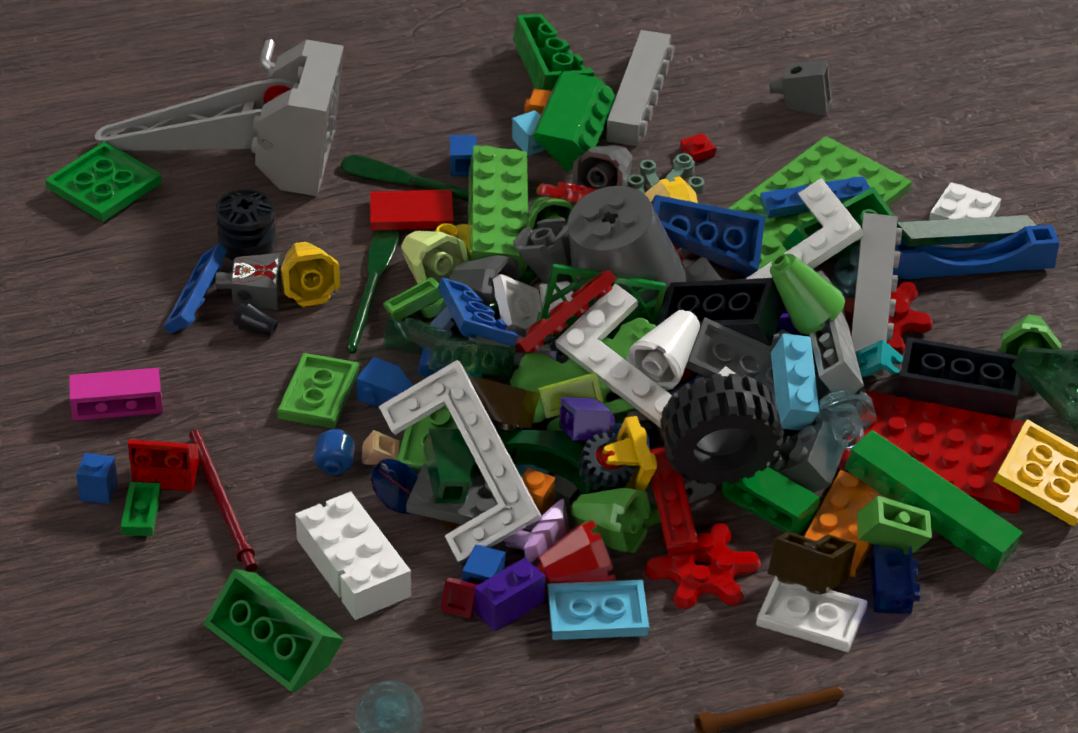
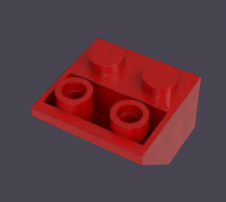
[128,439,200,492]

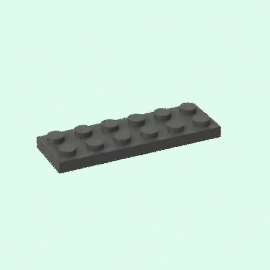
[685,318,866,439]

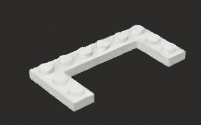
[685,178,865,282]
[555,284,736,428]
[379,360,542,564]

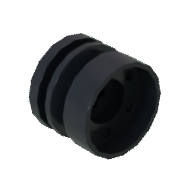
[216,189,276,261]

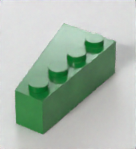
[782,187,899,260]

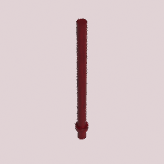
[189,430,257,572]

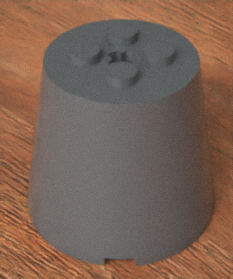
[567,186,687,322]

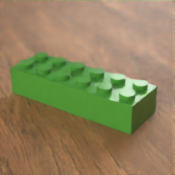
[468,145,528,276]

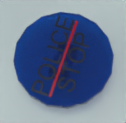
[371,459,418,514]

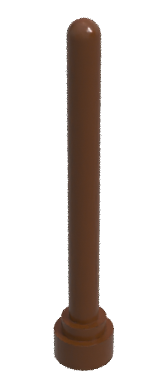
[694,686,845,733]

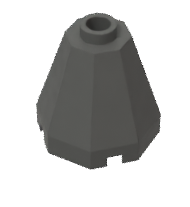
[572,145,633,189]
[513,218,573,284]
[449,255,522,315]

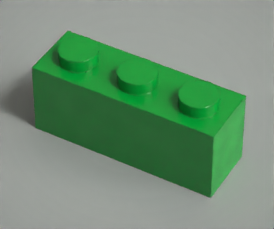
[722,467,820,535]

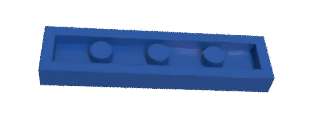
[760,176,870,218]
[163,243,227,334]

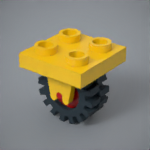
[577,416,657,491]

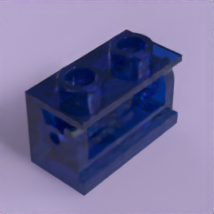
[871,545,920,614]

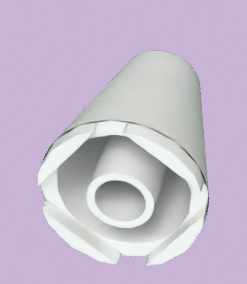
[626,310,700,391]

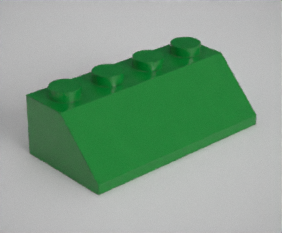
[532,71,616,172]
[203,569,344,692]

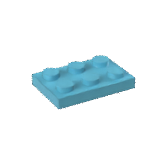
[547,580,649,640]

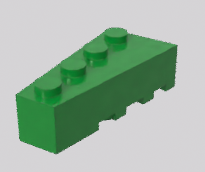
[513,14,595,91]

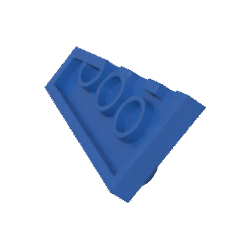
[438,277,518,347]

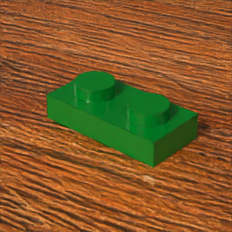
[121,482,161,536]

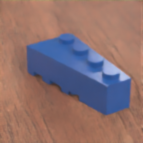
[651,195,766,277]

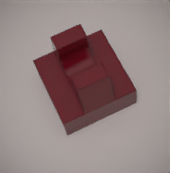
[440,577,477,618]

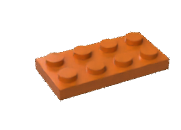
[804,470,888,578]

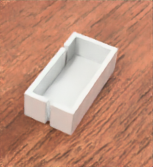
[295,492,411,620]

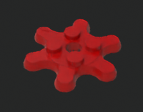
[536,182,598,203]
[844,282,933,355]
[644,523,761,609]

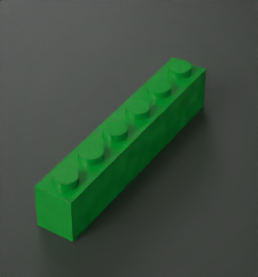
[845,430,1023,572]

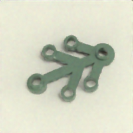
[627,153,705,194]

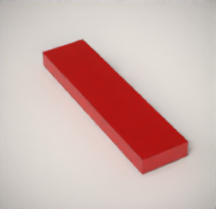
[650,447,699,555]

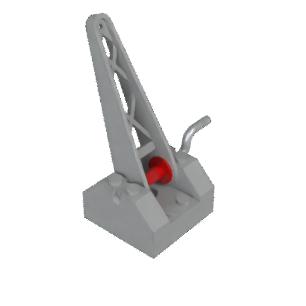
[95,40,344,196]

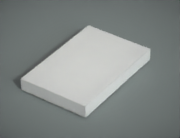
[756,576,867,652]

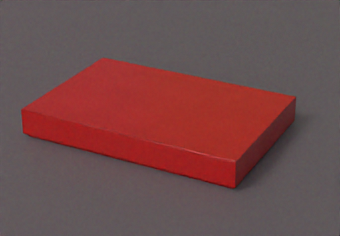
[370,190,454,231]

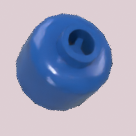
[314,429,355,475]

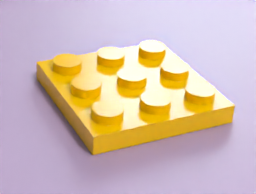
[993,420,1078,527]

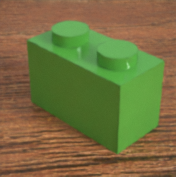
[857,495,932,555]

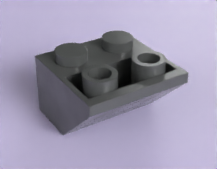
[768,421,846,493]

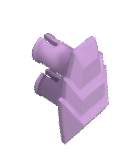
[504,499,571,563]

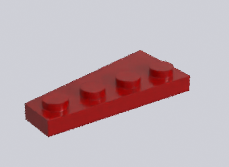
[507,270,617,354]

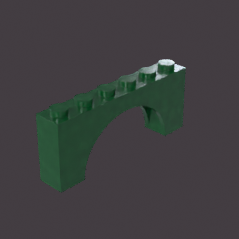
[424,429,611,504]

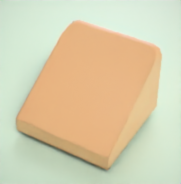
[362,430,399,465]

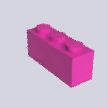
[69,368,163,421]

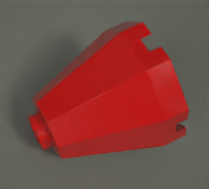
[535,520,616,584]

